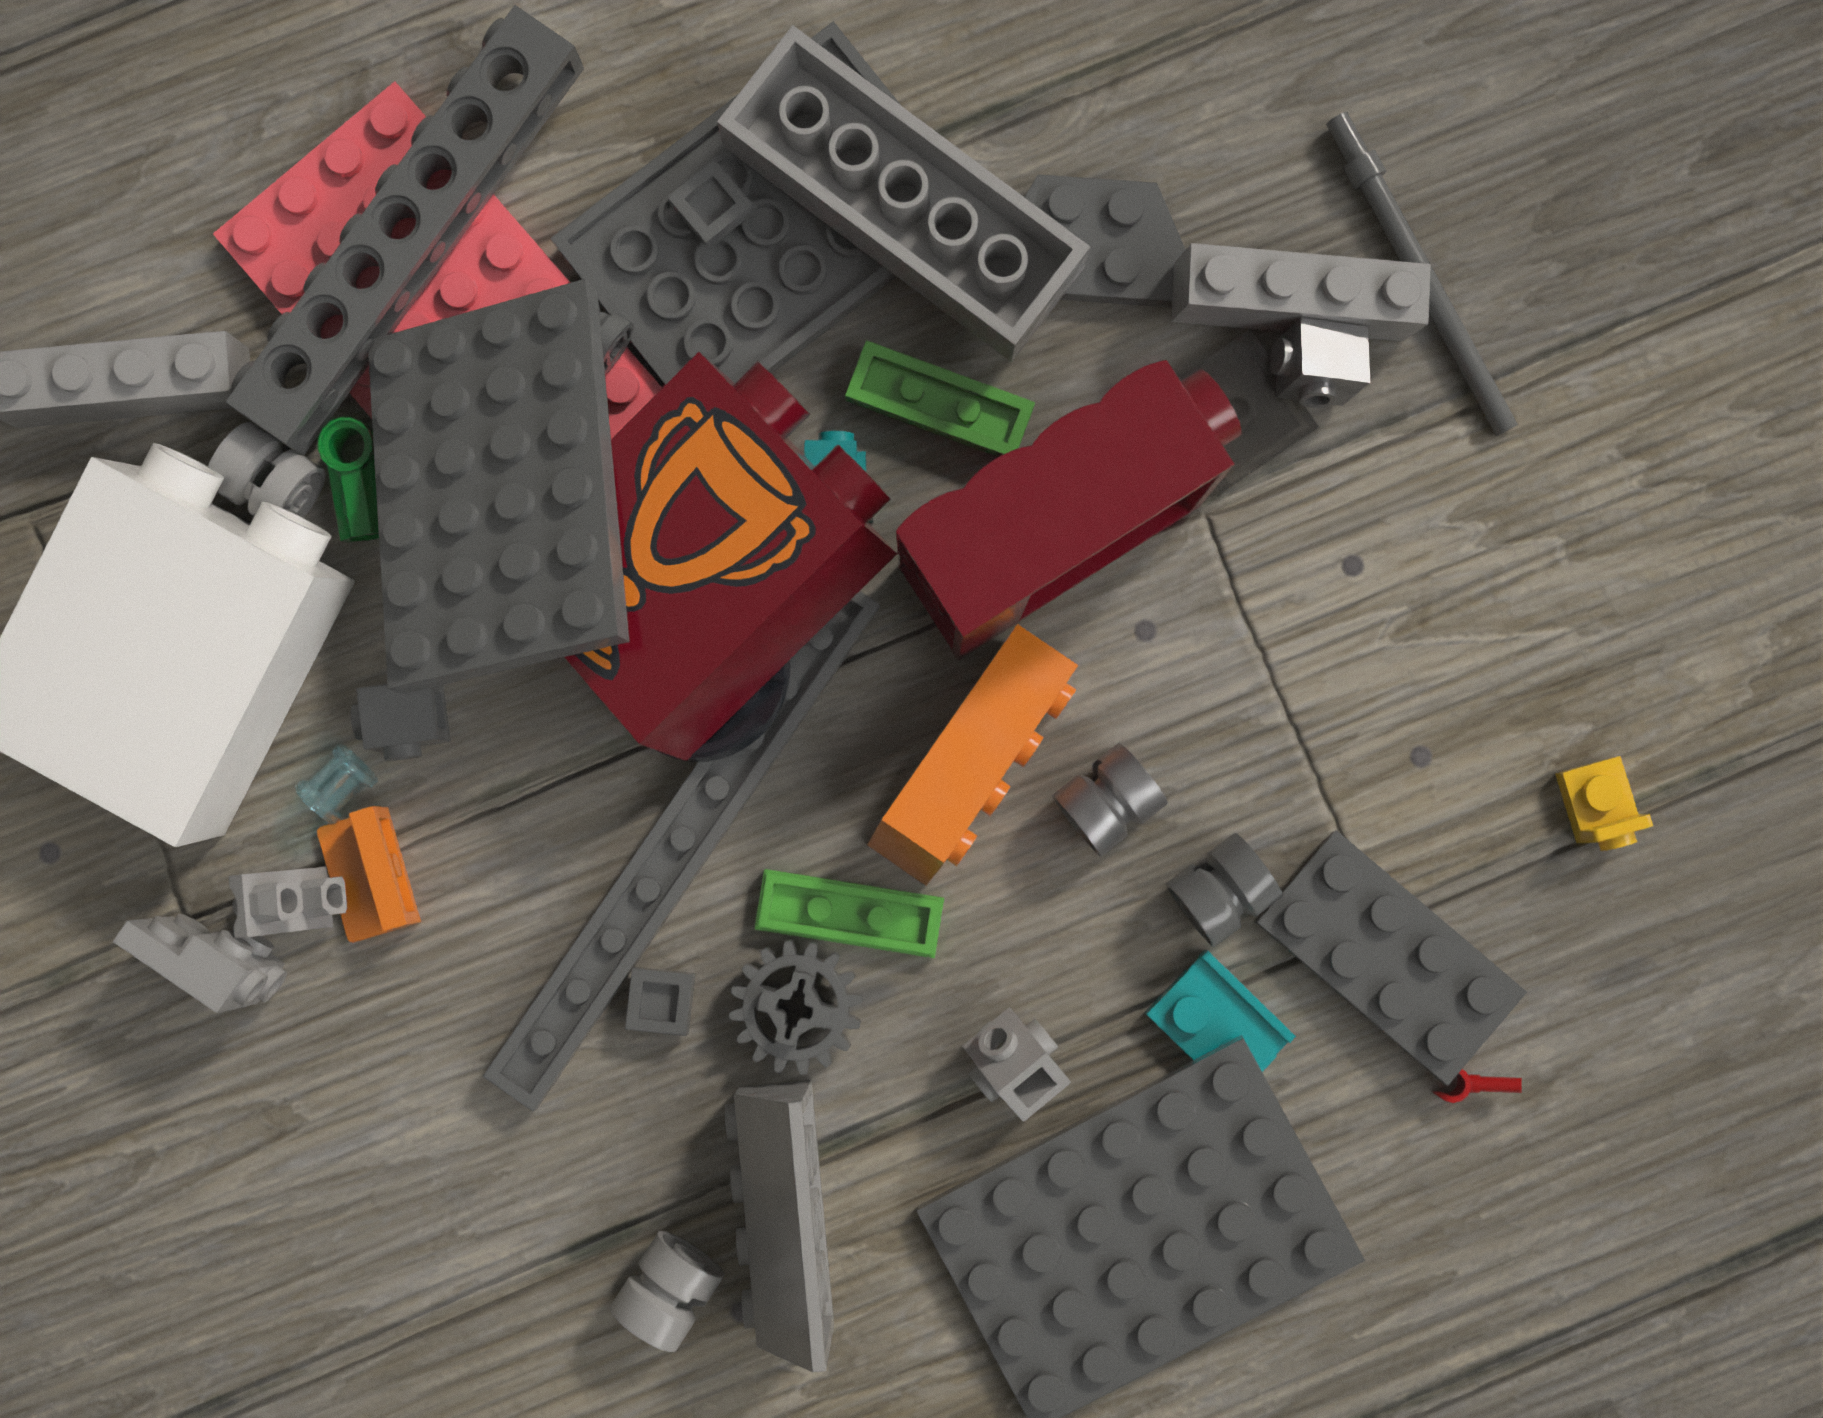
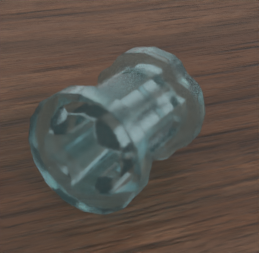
[295,743,378,824]

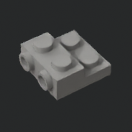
[113,914,287,1013]

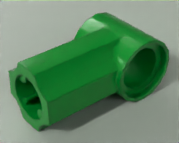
[318,417,379,543]

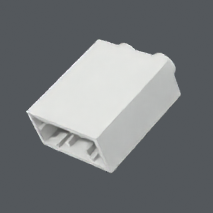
[0,443,355,847]

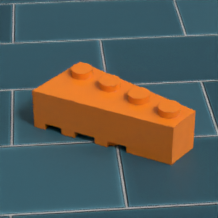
[867,624,1078,886]

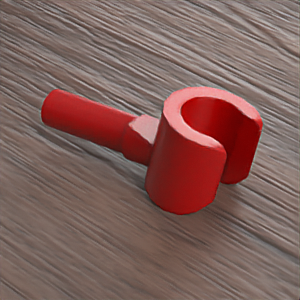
[1432,1069,1522,1103]

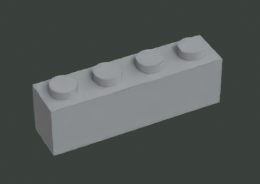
[1171,243,1431,341]
[0,331,250,428]

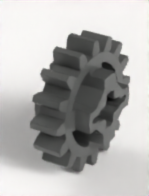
[729,940,863,1075]

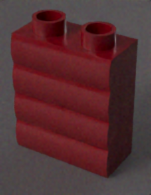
[896,360,1242,661]

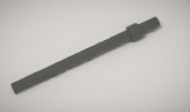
[1326,112,1518,437]

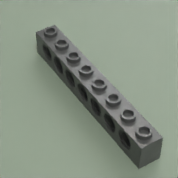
[225,5,584,456]

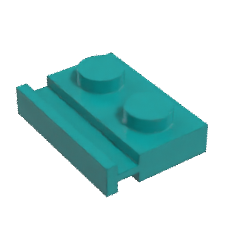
[1144,950,1296,1072]

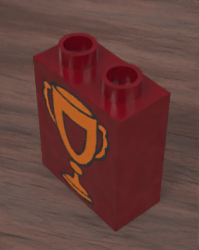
[564,352,897,761]

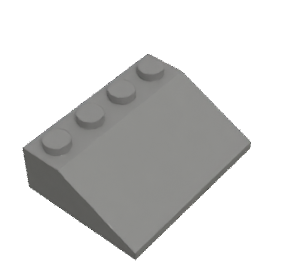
[725,1080,834,1372]

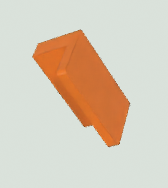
[317,806,421,943]

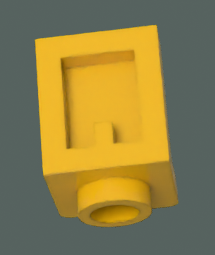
[1555,756,1653,851]

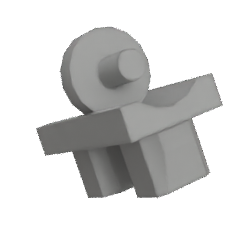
[229,867,347,939]

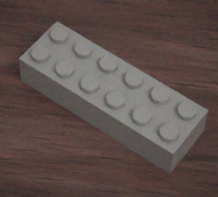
[717,25,1090,362]

